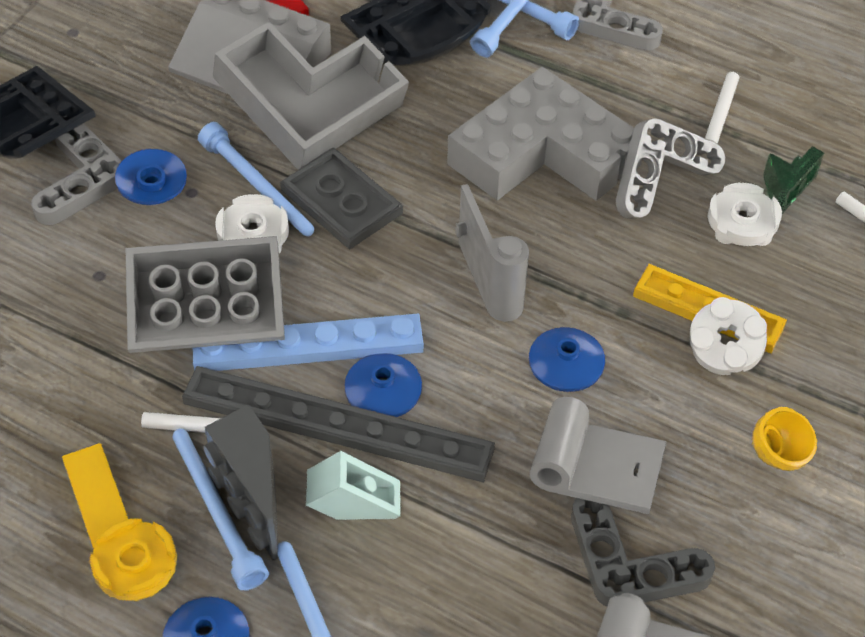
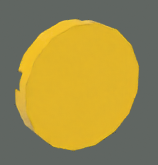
[90,518,177,601]

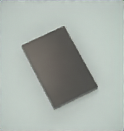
[280,147,403,250]

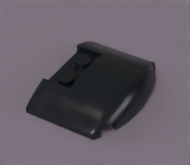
[340,0,491,66]
[0,66,96,159]

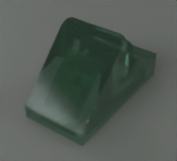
[763,146,824,214]

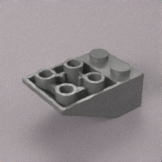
[203,404,279,561]

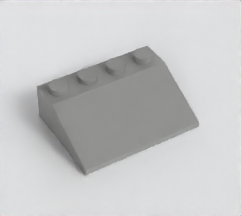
[168,0,331,94]
[125,236,285,353]

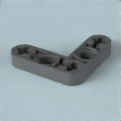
[571,498,715,606]

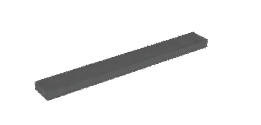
[182,366,495,483]

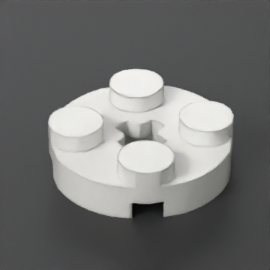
[708,183,782,246]
[215,194,289,253]
[690,297,767,375]

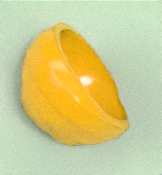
[752,407,817,471]

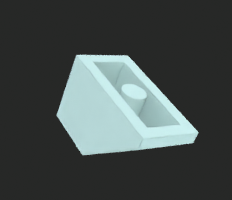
[306,451,400,520]

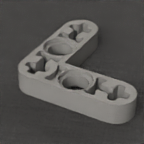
[573,0,663,51]
[616,118,725,219]
[31,124,121,225]

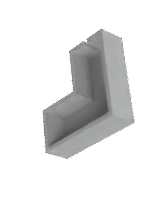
[213,21,409,170]
[447,67,642,201]

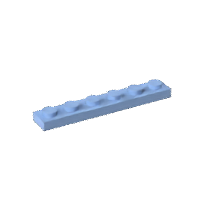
[193,313,424,371]

